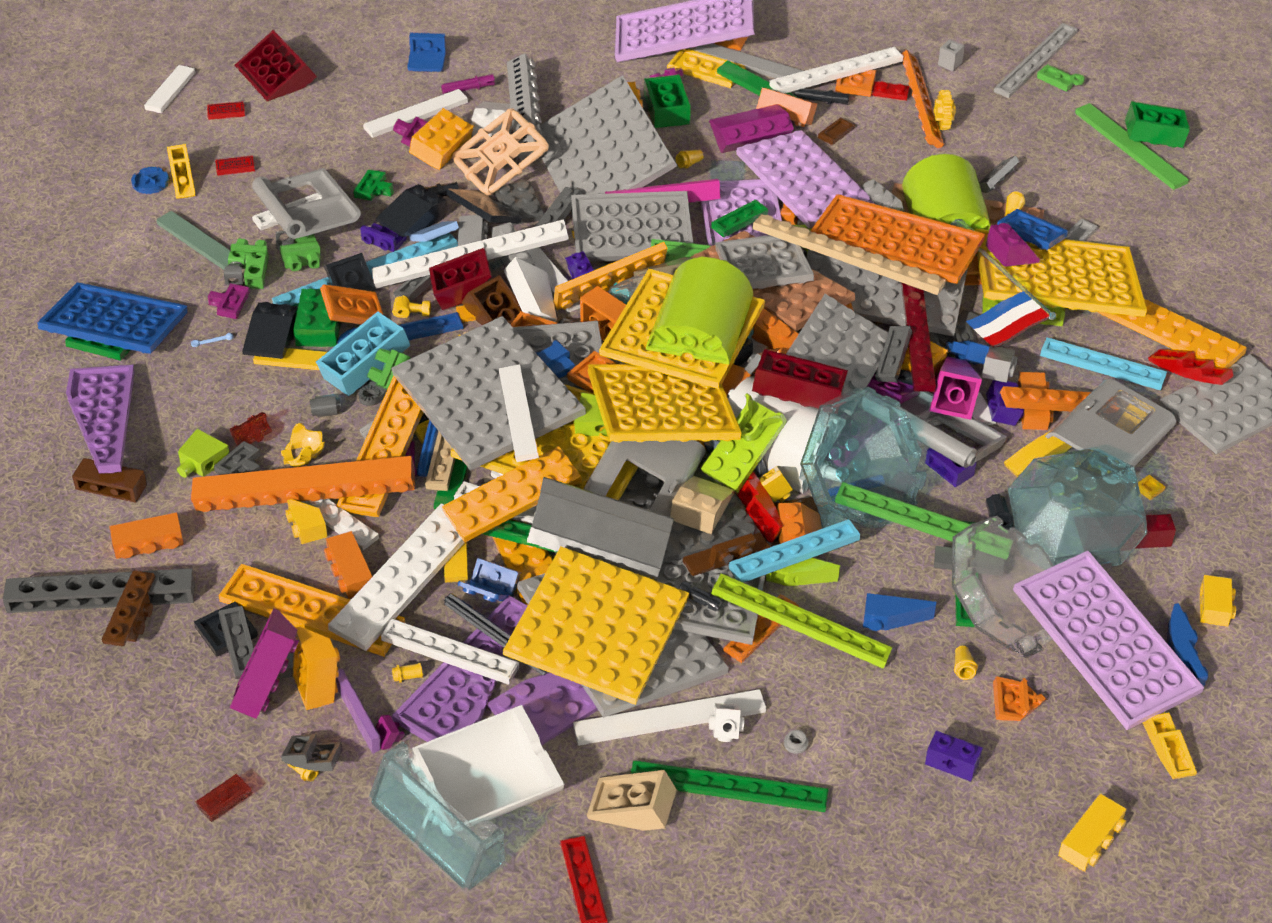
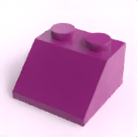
[986,223,1040,267]

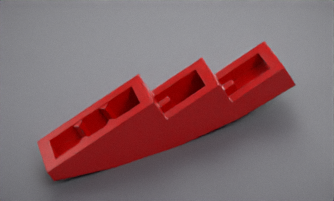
[1148,349,1234,385]
[737,472,783,542]

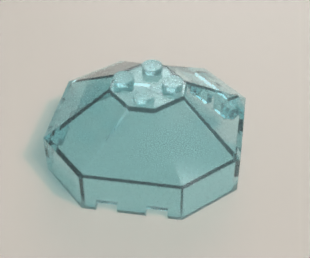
[800,387,927,528]
[1008,447,1147,569]

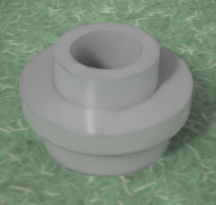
[784,730,808,754]

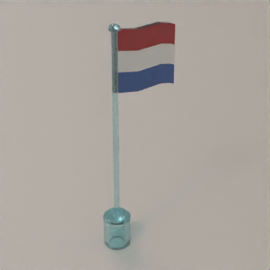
[950,219,1056,348]

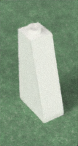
[504,257,557,322]

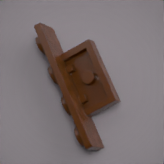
[682,533,770,576]
[102,570,155,647]

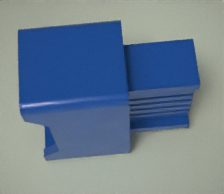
[535,340,575,378]
[945,341,989,364]

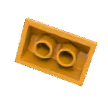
[292,626,340,710]

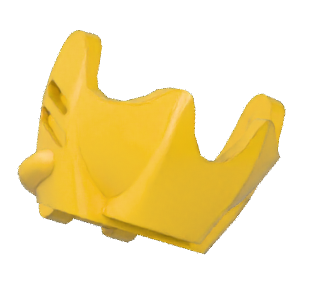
[281,423,325,467]

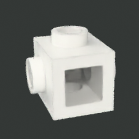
[709,703,744,742]

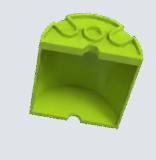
[902,154,991,231]
[646,256,753,365]

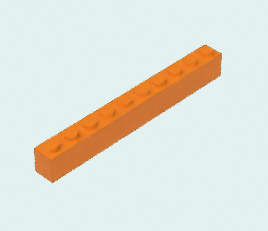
[191,456,415,512]

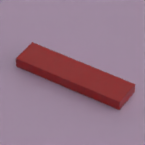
[560,836,608,923]

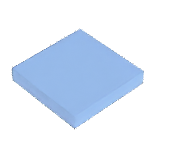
[409,221,459,242]

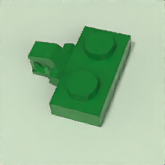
[353,169,394,201]

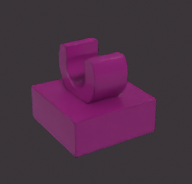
[375,715,405,750]

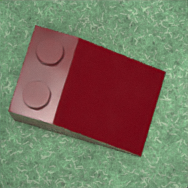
[429,248,492,310]

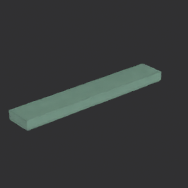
[156,211,230,270]

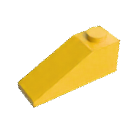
[167,144,196,199]

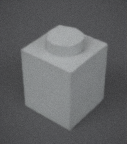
[938,39,965,71]

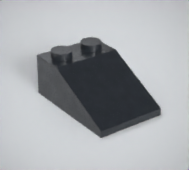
[376,184,446,237]
[242,302,298,359]

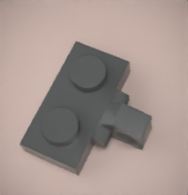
[214,441,261,475]

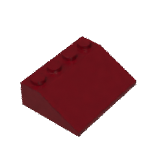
[234,30,317,102]

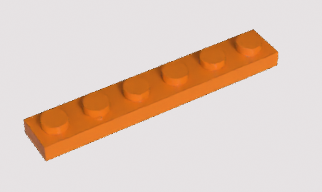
[1000,386,1119,414]

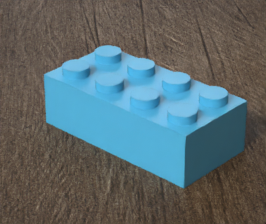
[316,312,411,396]

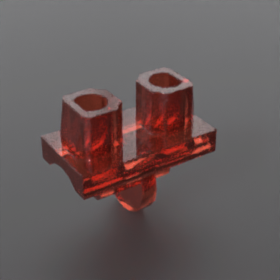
[230,412,272,446]

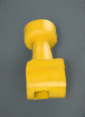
[392,295,431,318]

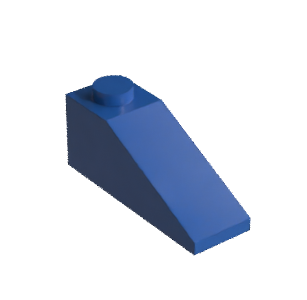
[863,593,936,631]

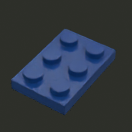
[997,209,1068,250]

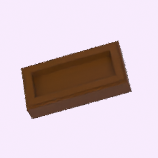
[818,117,855,145]

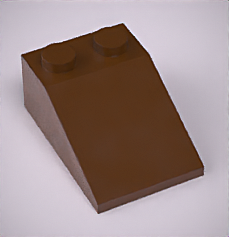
[462,275,523,325]

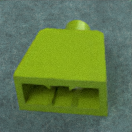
[574,393,607,436]
[177,429,230,478]

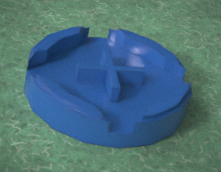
[131,167,170,194]

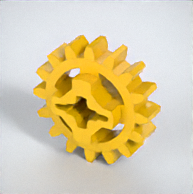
[933,90,956,130]

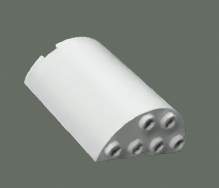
[720,376,845,494]
[410,705,564,836]

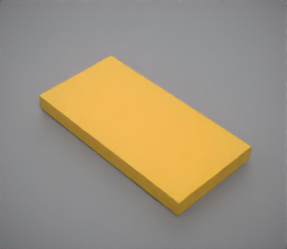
[667,48,746,88]

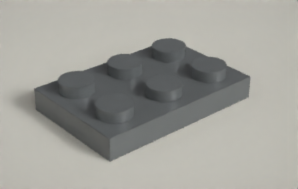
[494,181,544,225]

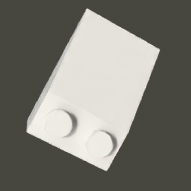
[472,101,512,137]

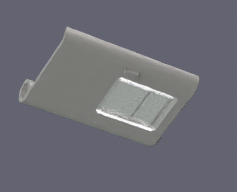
[1045,379,1176,485]

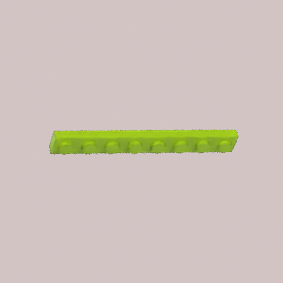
[711,573,892,669]

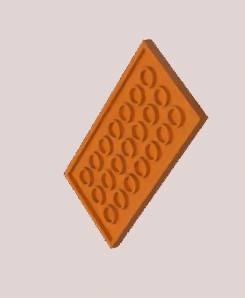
[810,194,985,284]

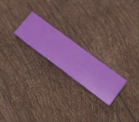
[336,669,381,754]

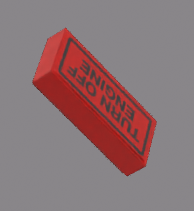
[207,101,245,120]
[215,155,255,176]

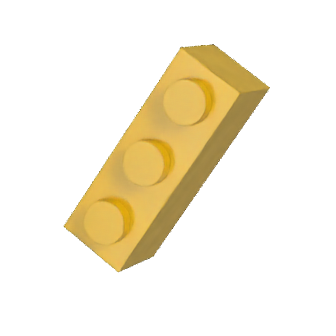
[1058,794,1127,872]

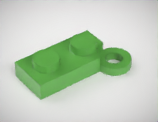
[1037,64,1085,92]

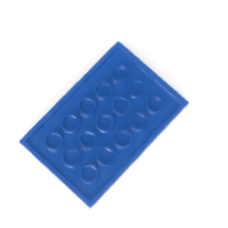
[37,282,188,354]

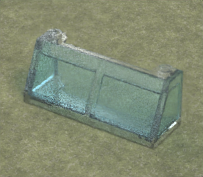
[368,741,505,896]

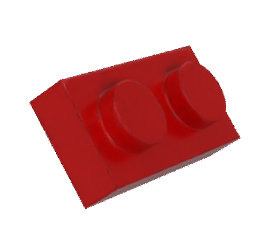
[871,81,910,101]

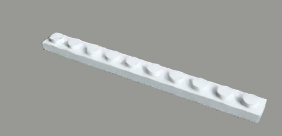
[371,220,569,288]

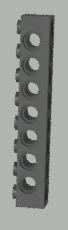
[3,568,195,613]

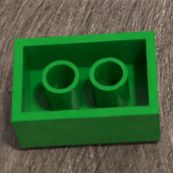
[644,75,691,128]
[1125,101,1190,148]
[294,288,341,347]

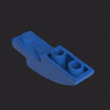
[1167,603,1208,687]

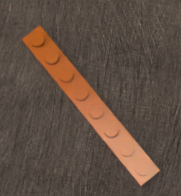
[902,50,944,148]

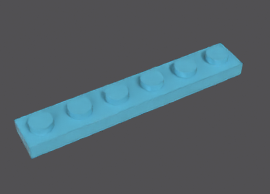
[1040,337,1167,391]
[729,519,860,583]

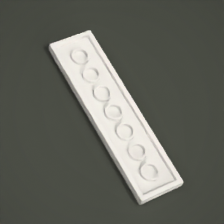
[328,504,464,651]

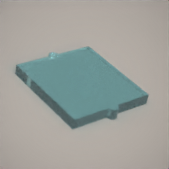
[709,160,745,181]

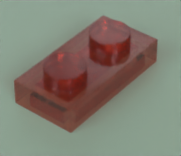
[195,773,252,822]

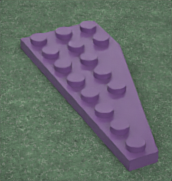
[66,365,135,473]
[392,596,527,742]
[487,673,598,746]

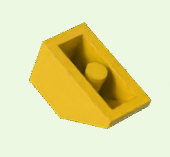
[759,466,793,502]

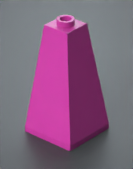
[929,357,982,420]

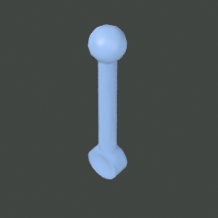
[191,333,234,347]

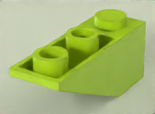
[766,558,840,586]

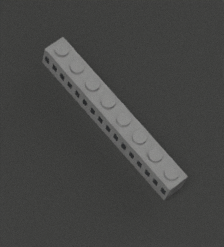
[507,53,543,161]

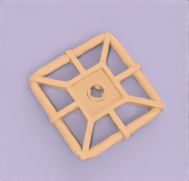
[452,108,549,196]

